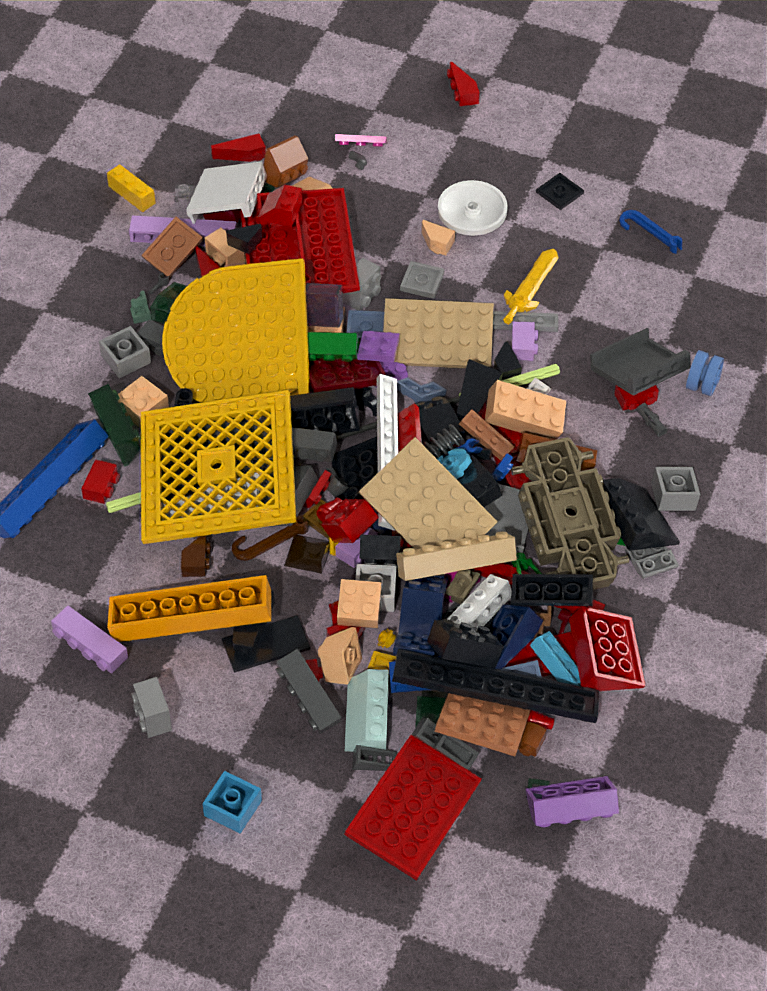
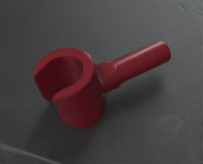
[558,609,571,635]

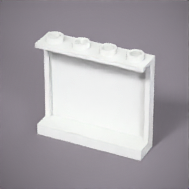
[187,161,267,224]

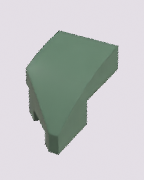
[130,291,152,324]

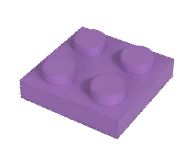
[357,331,399,362]

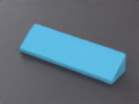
[530,631,581,686]

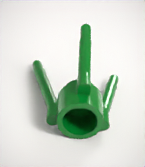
[511,552,542,574]

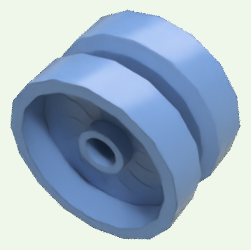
[686,350,724,396]

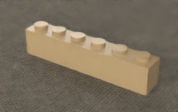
[396,532,517,581]

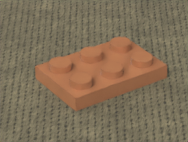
[141,217,203,278]

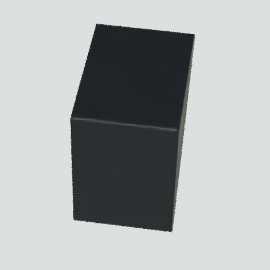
[226,224,263,254]

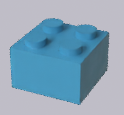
[202,771,262,834]

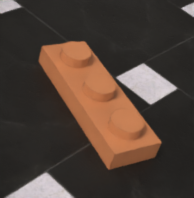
[459,409,515,461]

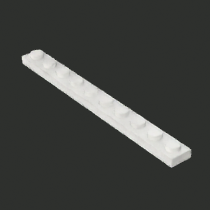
[377,374,398,530]

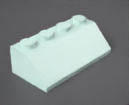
[345,669,389,752]

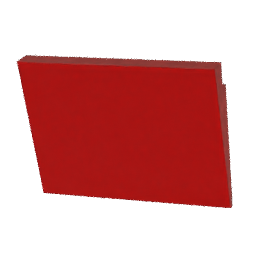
[240,188,360,300]

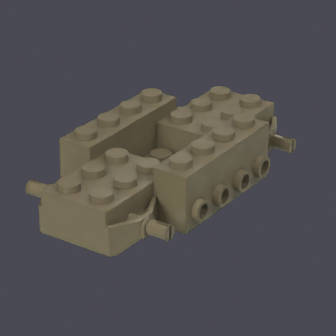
[511,437,629,590]

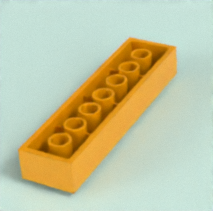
[107,575,271,642]

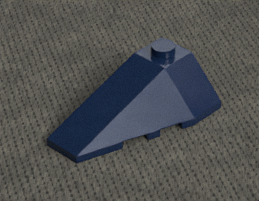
[489,605,543,670]

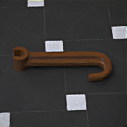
[232,515,309,561]

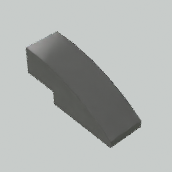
[411,718,479,770]

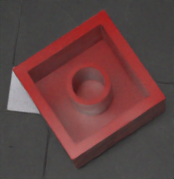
[321,499,379,543]

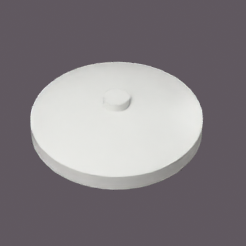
[438,180,507,236]

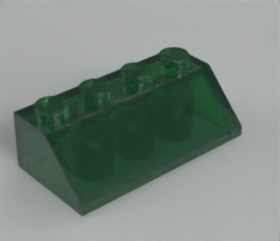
[88,384,141,467]

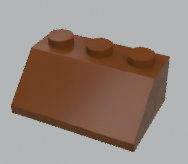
[263,136,308,188]

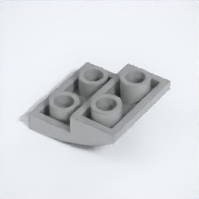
[625,546,679,579]

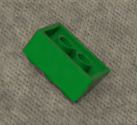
[308,332,360,362]

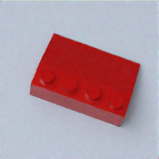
[569,606,645,691]

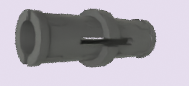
[637,403,667,437]

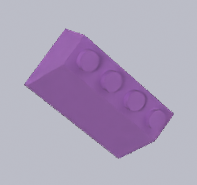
[525,776,619,827]

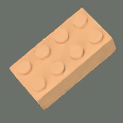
[485,380,566,440]

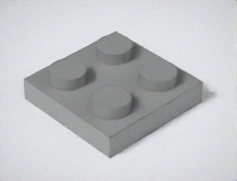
[400,261,445,299]

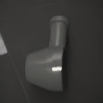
[326,467,349,497]

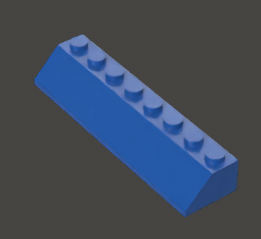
[0,419,109,538]

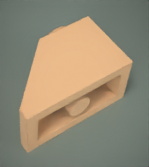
[422,220,455,256]

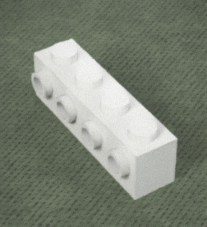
[447,574,512,628]

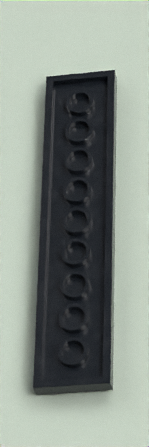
[392,649,599,723]

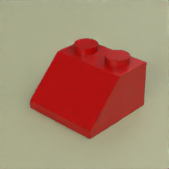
[258,185,302,227]

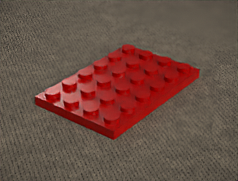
[344,735,482,881]

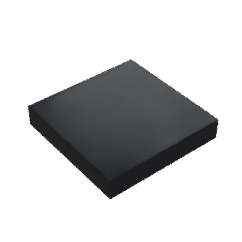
[536,173,584,210]

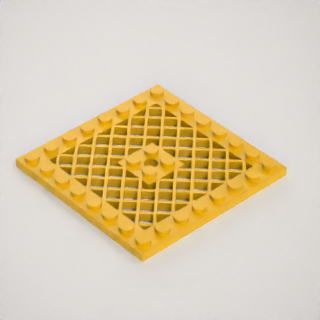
[141,390,296,544]

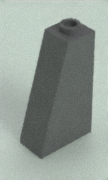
[258,465,319,527]

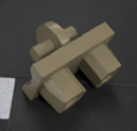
[446,569,480,604]

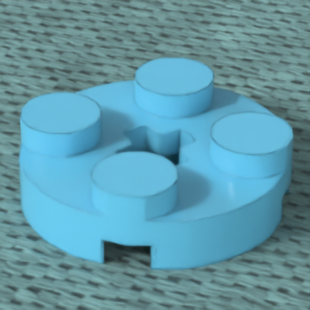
[437,449,472,479]

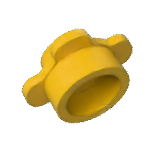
[377,628,396,648]

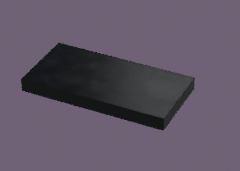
[221,615,311,673]

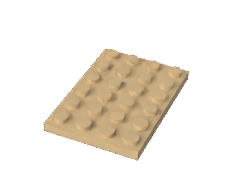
[383,298,494,368]
[358,437,497,550]

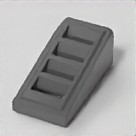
[352,745,397,771]

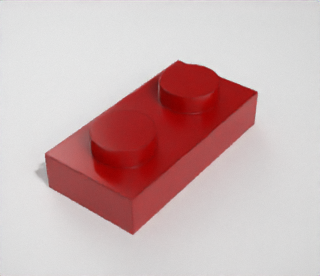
[303,470,331,508]

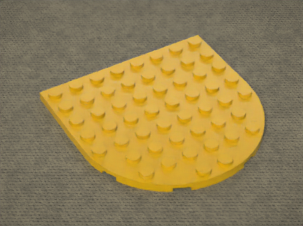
[162,258,310,403]

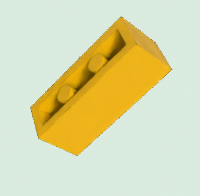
[107,164,156,212]

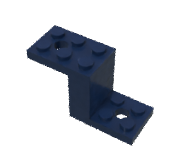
[393,574,449,656]

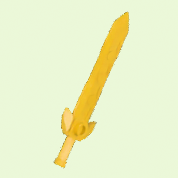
[503,249,558,325]

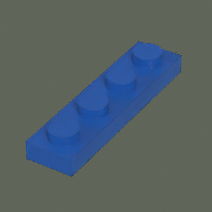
[491,453,513,483]

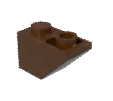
[181,535,210,577]

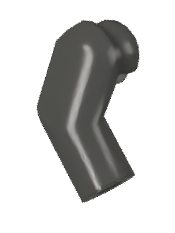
[348,150,367,170]

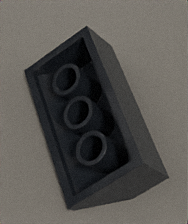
[511,574,593,606]

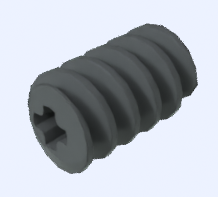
[423,424,465,458]

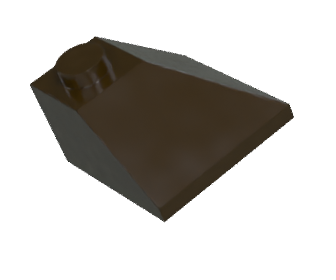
[284,535,330,574]

